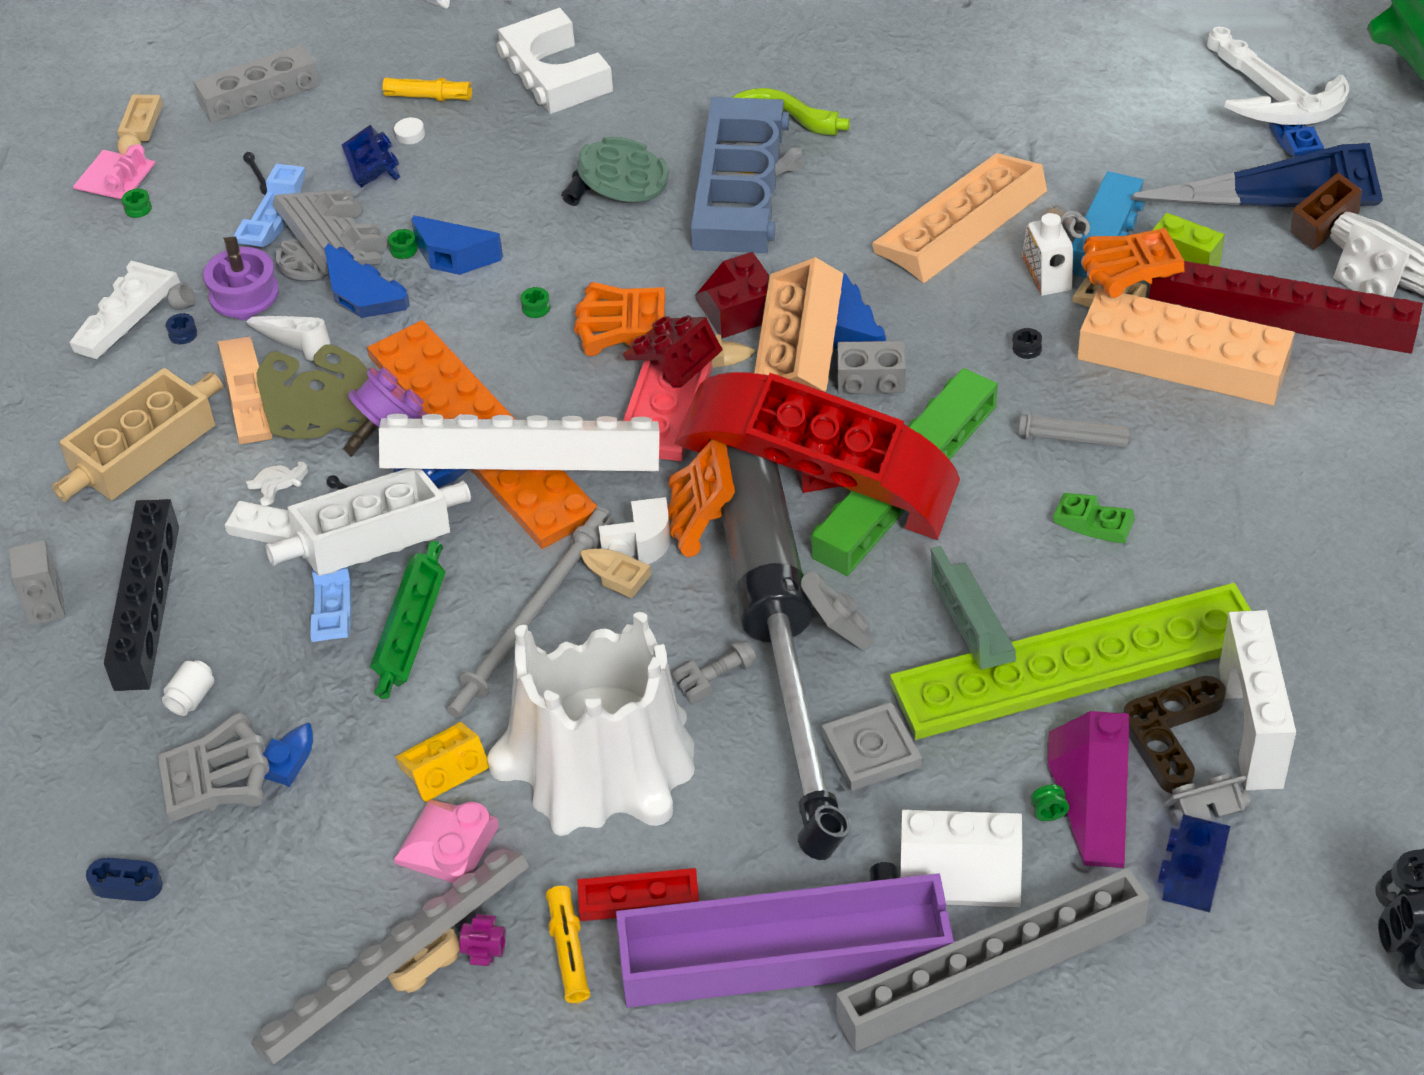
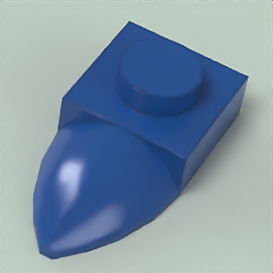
[263,723,313,787]

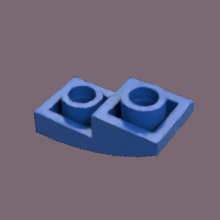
[1269,123,1324,156]

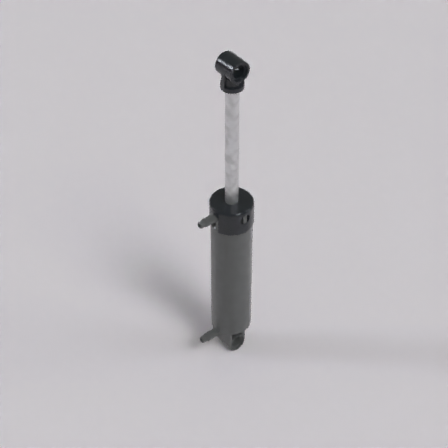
[721,372,850,860]

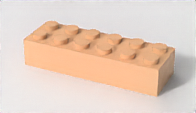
[1078,288,1295,405]

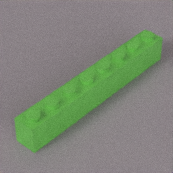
[810,368,998,577]

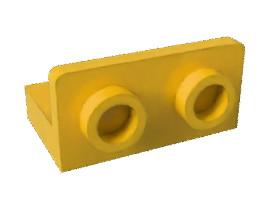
[395,722,489,802]

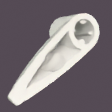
[246,316,331,361]

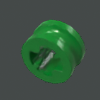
[121,189,152,218]
[388,229,418,259]
[520,287,550,318]
[1030,784,1069,821]

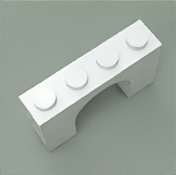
[496,8,613,114]
[1219,610,1296,791]

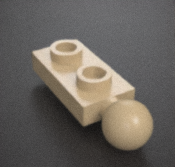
[117,94,163,155]

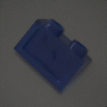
[342,125,400,188]

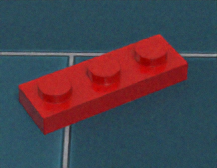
[577,868,699,922]

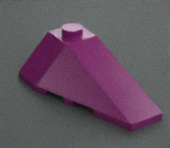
[1047,711,1129,868]

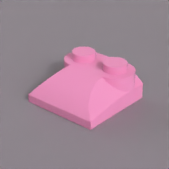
[394,800,499,884]

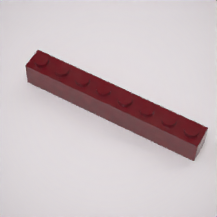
[1149,261,1423,354]

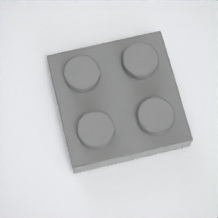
[822,702,922,791]

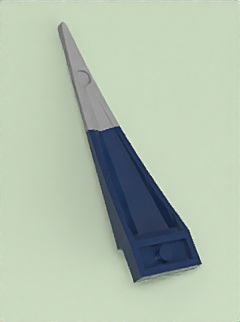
[1130,143,1383,207]

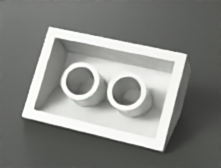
[900,810,1022,907]

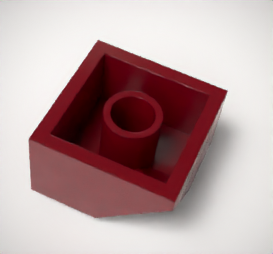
[695,251,770,339]

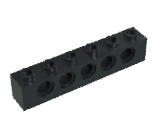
[104,499,179,691]

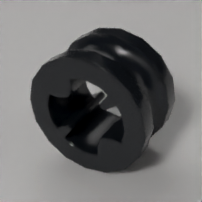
[1012,328,1042,359]

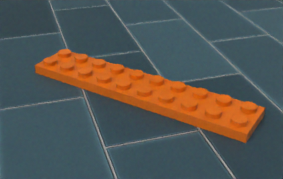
[367,320,598,549]

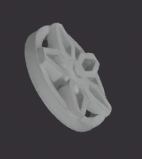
[276,239,328,281]

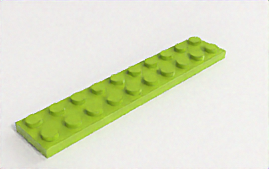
[890,582,1252,740]

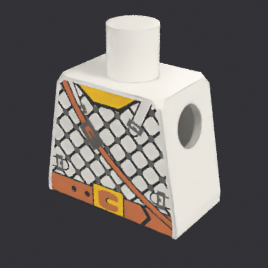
[1022,213,1073,296]

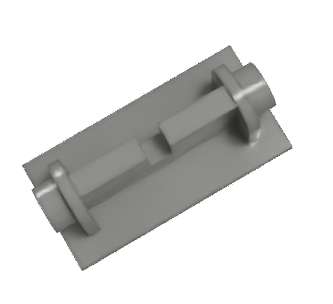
[1163,773,1250,828]

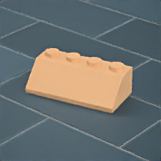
[754,257,843,392]

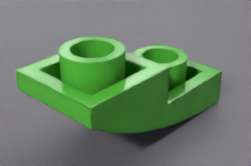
[1053,493,1135,544]

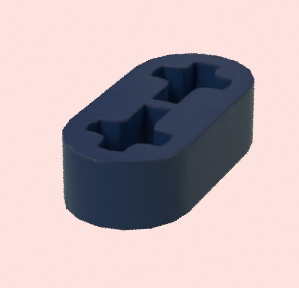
[86,858,163,901]

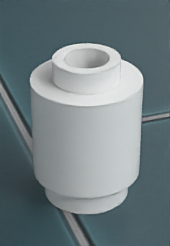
[162,660,215,716]

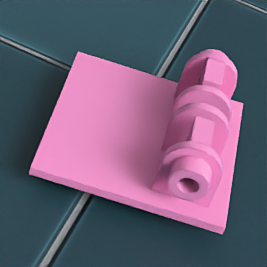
[73,144,156,199]

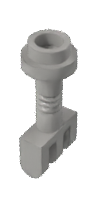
[672,641,756,704]

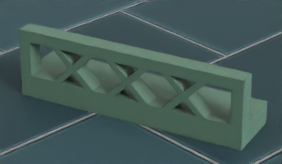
[931,546,1016,670]

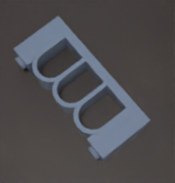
[691,97,789,253]

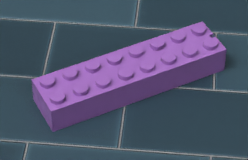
[616,873,954,1008]

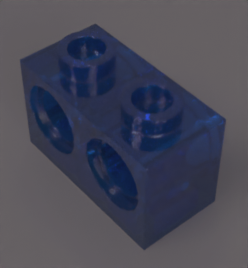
[1158,814,1231,913]

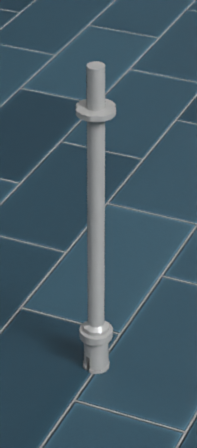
[447,507,614,717]

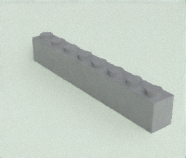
[836,868,1150,1052]

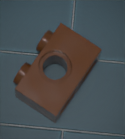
[1291,172,1362,250]

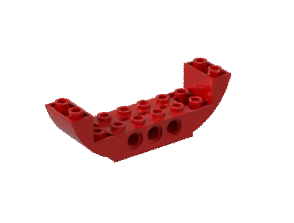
[674,372,960,540]

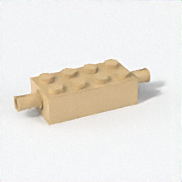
[51,368,223,502]

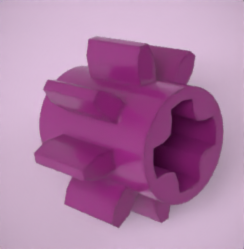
[460,914,506,966]

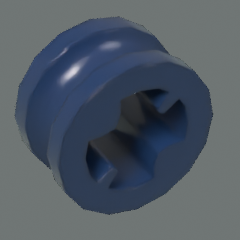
[165,313,197,345]

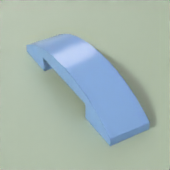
[233,164,305,247]
[310,566,352,642]

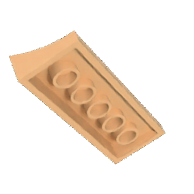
[872,153,1047,284]

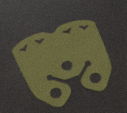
[256,344,369,439]

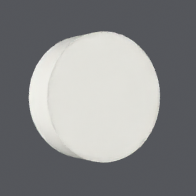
[394,117,425,144]

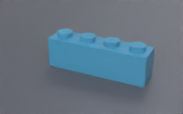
[1072,171,1146,278]

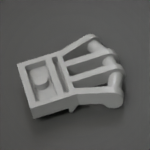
[158,713,270,822]

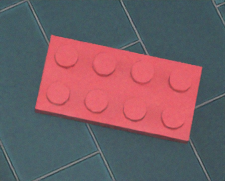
[623,360,713,462]

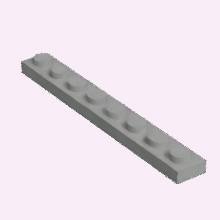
[251,849,530,1065]

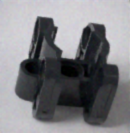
[1375,849,1424,990]

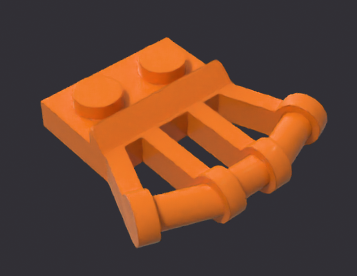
[1081,228,1185,298]
[574,282,666,356]
[667,439,735,557]

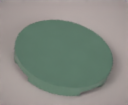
[577,137,669,202]

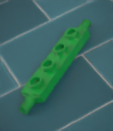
[370,541,446,699]

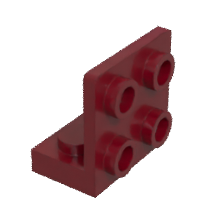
[623,315,723,388]

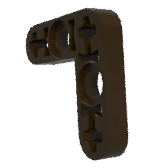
[1123,676,1226,794]

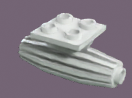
[1330,211,1424,297]

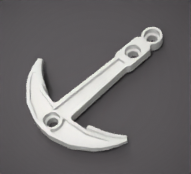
[1207,26,1349,125]

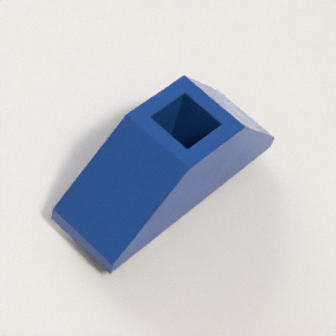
[411,215,503,275]
[324,243,410,318]
[833,273,886,349]

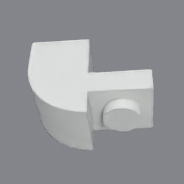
[599,497,670,564]

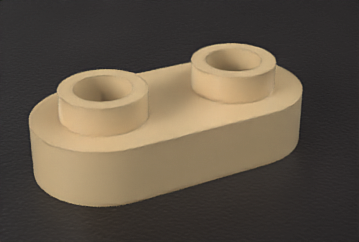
[387,928,460,993]

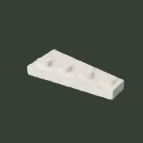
[69,260,180,359]

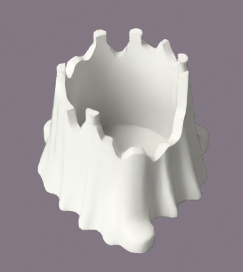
[487,612,695,836]

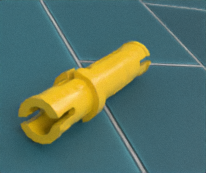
[383,77,472,101]
[546,886,591,1003]

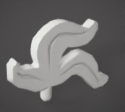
[246,462,309,506]

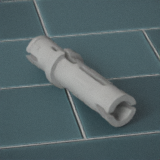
[1044,205,1090,238]

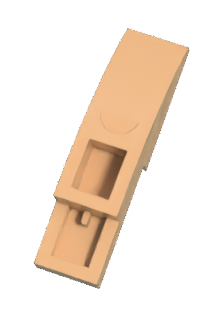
[217,337,273,445]

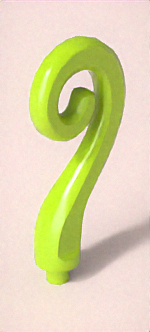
[732,88,850,136]

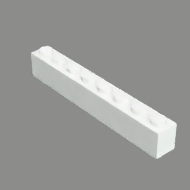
[379,414,660,471]

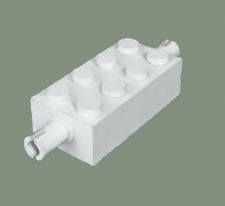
[265,468,471,576]

